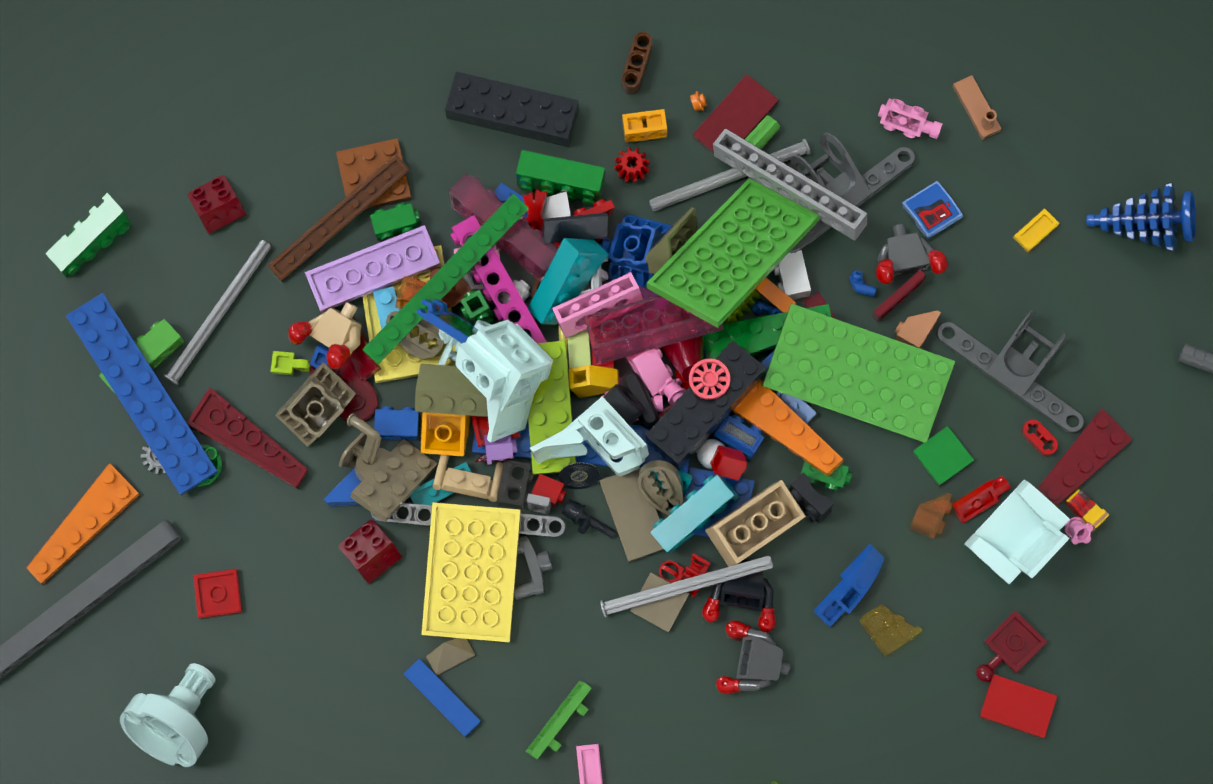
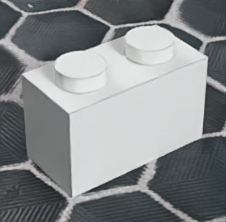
[773,250,811,300]

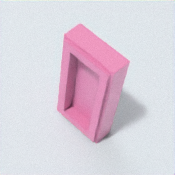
[576,744,603,784]

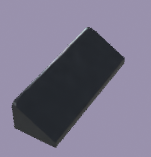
[541,213,608,244]

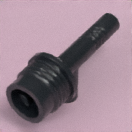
[561,499,616,538]

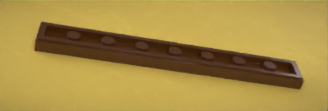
[267,154,410,282]

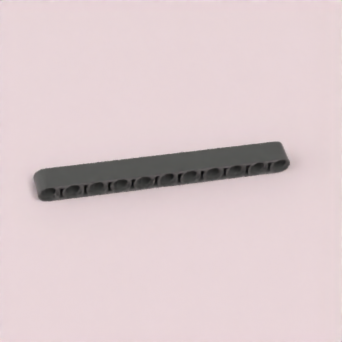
[0,520,181,679]

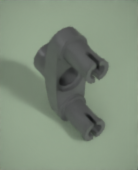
[514,535,553,600]

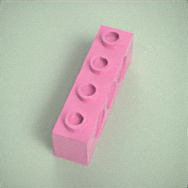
[552,272,644,338]

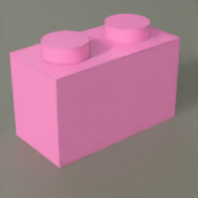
[626,343,673,396]

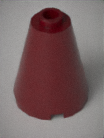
[661,323,704,382]

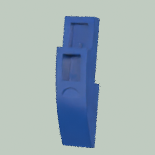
[813,544,885,627]

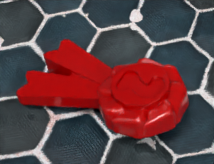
[522,189,547,241]

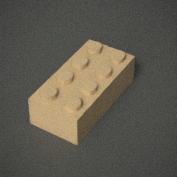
[705,480,806,567]

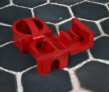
[659,553,710,598]

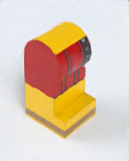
[1065,489,1109,533]

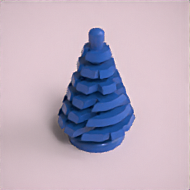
[1086,183,1196,252]

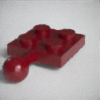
[976,611,1047,682]

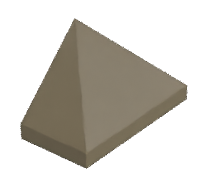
[426,638,476,676]

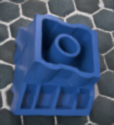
[608,214,672,288]

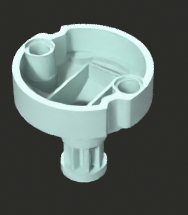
[120,663,216,767]

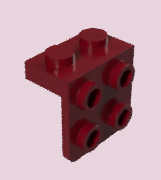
[187,175,246,234]
[339,520,402,584]

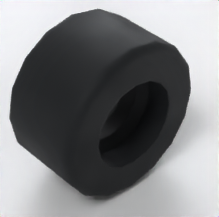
[603,384,644,425]

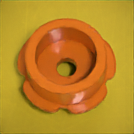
[690,91,707,111]

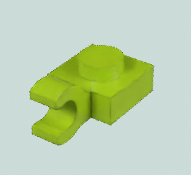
[270,351,310,376]

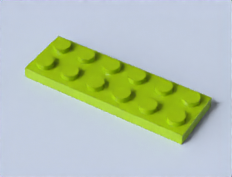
[528,341,576,475]

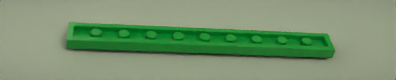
[362,194,529,365]

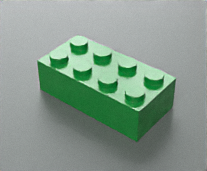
[516,150,606,206]

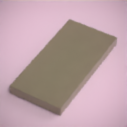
[599,470,664,563]

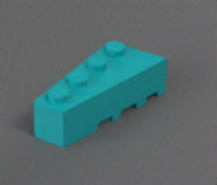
[528,238,609,325]

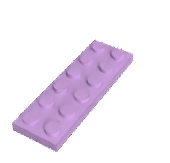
[305,225,441,313]

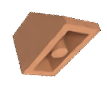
[895,310,941,348]

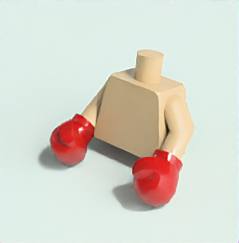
[288,302,362,369]

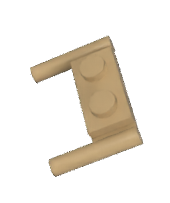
[433,455,505,502]

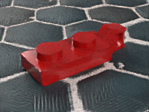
[952,476,1011,523]

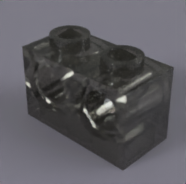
[497,460,534,510]

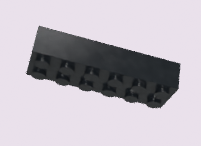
[445,72,579,147]
[645,340,766,470]

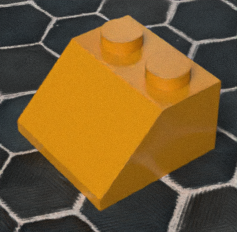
[421,412,470,456]

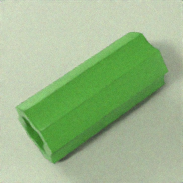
[745,115,780,150]

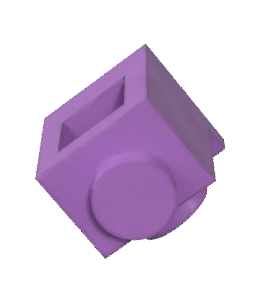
[484,435,517,465]

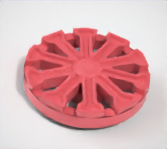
[689,359,730,400]

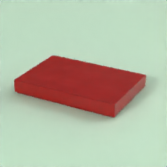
[979,674,1057,739]

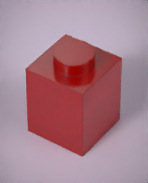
[710,445,747,480]
[531,474,567,508]

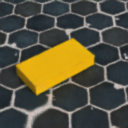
[1013,208,1059,252]

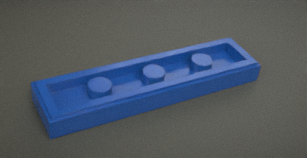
[404,659,481,738]

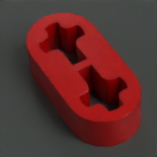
[1022,419,1058,457]

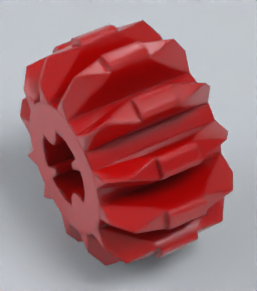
[614,147,650,184]

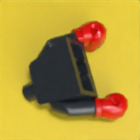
[702,560,776,632]

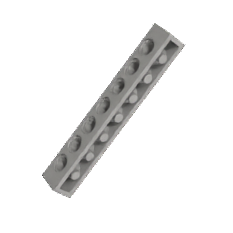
[713,129,867,241]

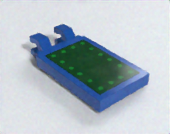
[416,299,478,343]

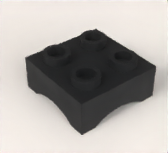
[789,472,834,523]

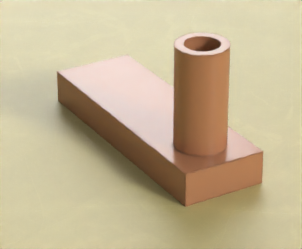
[953,75,1001,140]

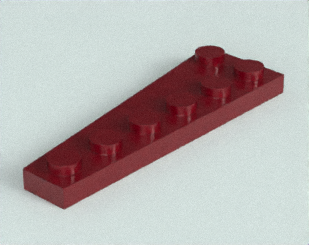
[187,387,308,489]
[1037,408,1132,507]

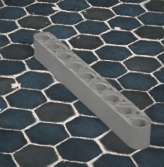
[371,503,566,537]

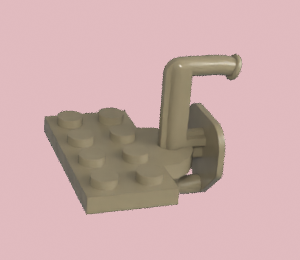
[339,413,438,522]

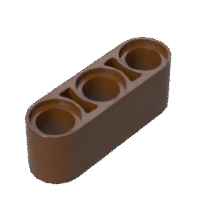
[622,32,652,95]

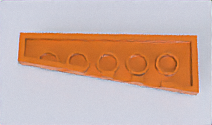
[733,380,844,476]
[27,464,140,585]

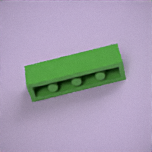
[99,319,184,396]

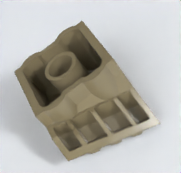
[275,362,356,447]

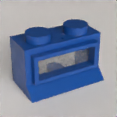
[713,415,764,462]

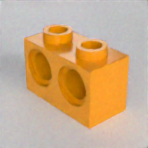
[622,109,667,143]

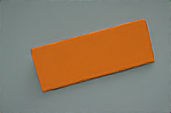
[755,278,796,313]

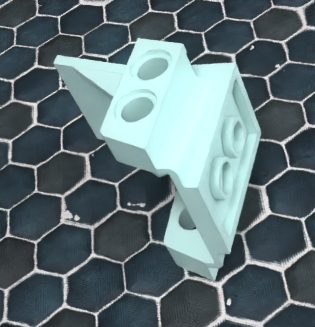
[456,320,553,443]
[530,397,649,476]
[964,480,1070,584]

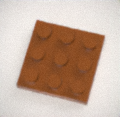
[336,138,411,209]

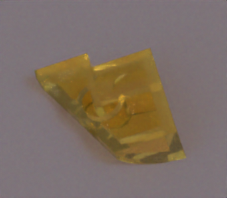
[859,605,922,657]

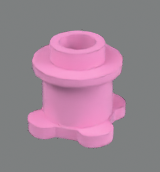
[658,377,686,405]
[1065,517,1093,545]

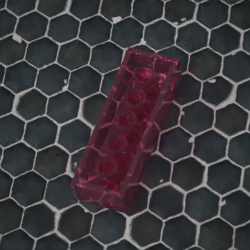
[449,173,559,282]
[584,295,724,365]

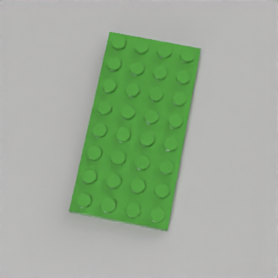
[647,178,819,328]
[762,303,955,443]

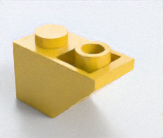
[569,365,619,398]

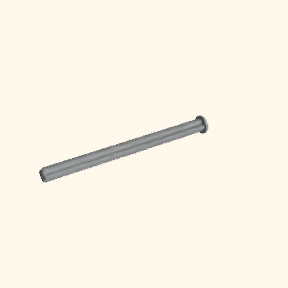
[649,139,811,211]
[163,240,271,386]
[601,556,773,618]

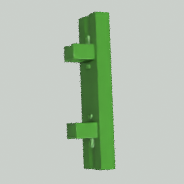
[525,681,592,759]

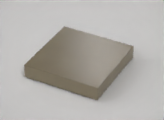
[630,572,690,632]

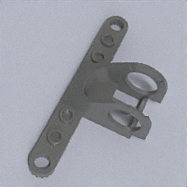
[789,133,915,253]
[937,309,1084,433]

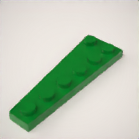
[701,304,831,366]

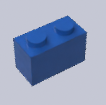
[374,406,420,441]

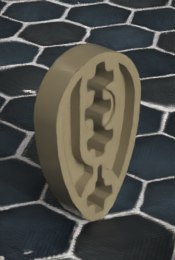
[386,311,444,359]
[637,460,684,516]

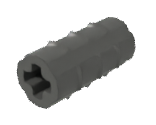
[1178,343,1213,374]

